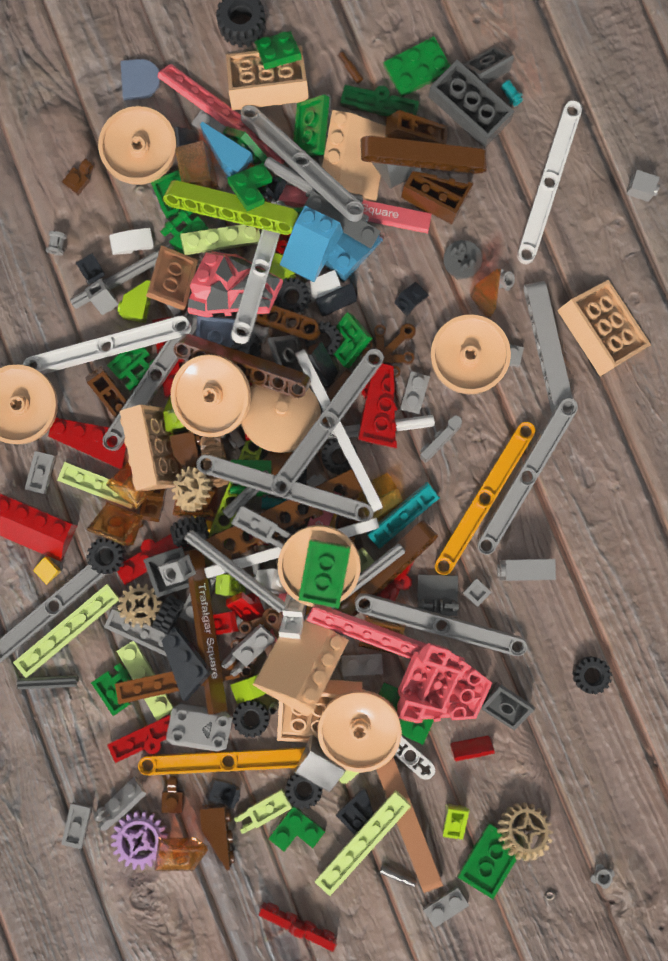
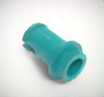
[500,80,523,107]
[261,496,286,510]

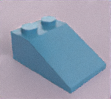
[200,122,254,180]
[280,206,344,282]
[325,233,383,282]

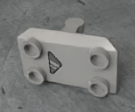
[166,704,232,751]

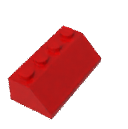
[0,493,78,562]

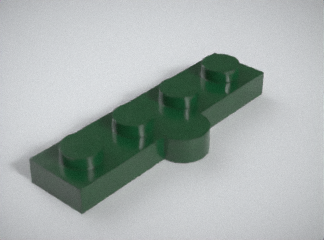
[340,84,420,117]

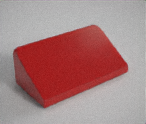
[450,735,495,761]

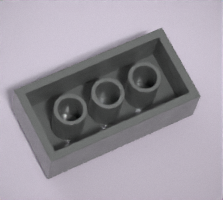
[429,60,515,148]

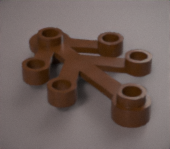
[363,323,416,379]
[230,607,283,678]

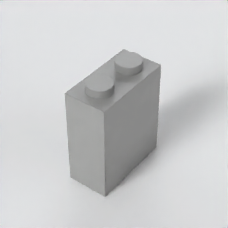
[497,559,556,581]

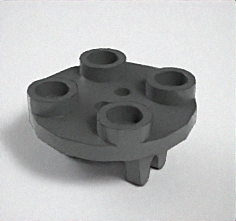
[443,240,482,280]

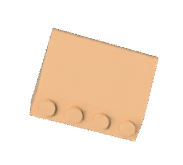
[226,45,309,110]
[322,110,386,202]
[557,280,651,376]
[120,404,184,491]
[253,621,349,716]
[277,680,362,743]

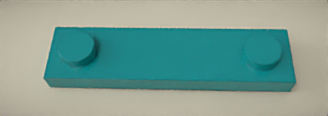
[366,482,440,549]

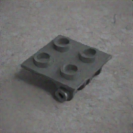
[417,575,459,616]

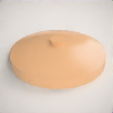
[98,106,177,185]
[431,315,511,394]
[171,355,251,437]
[0,365,58,444]
[241,378,321,453]
[278,525,361,607]
[318,690,401,772]

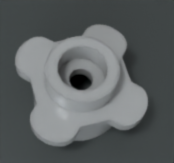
[496,269,515,291]
[590,864,615,889]

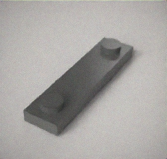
[303,191,381,249]

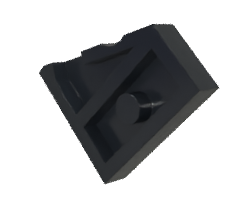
[336,787,374,835]

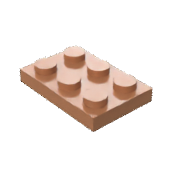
[146,245,198,311]

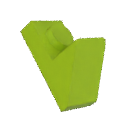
[215,574,246,595]
[443,804,469,840]

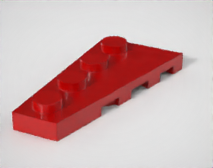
[357,362,397,449]
[48,418,127,470]

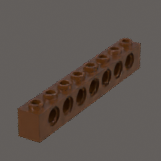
[205,469,362,559]

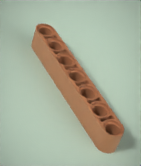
[376,757,443,893]

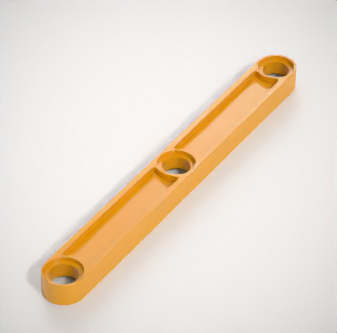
[434,422,535,575]
[138,747,305,775]

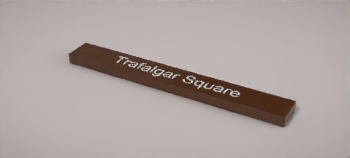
[184,550,228,715]

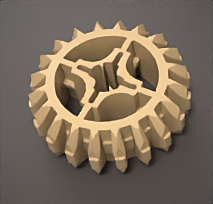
[497,802,553,861]

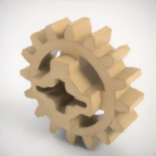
[172,467,212,512]
[118,583,162,628]

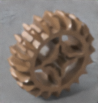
[200,436,229,488]

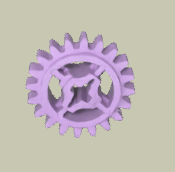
[111,810,169,870]

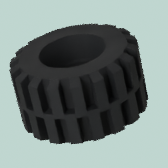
[216,0,266,48]

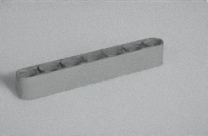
[524,281,573,414]

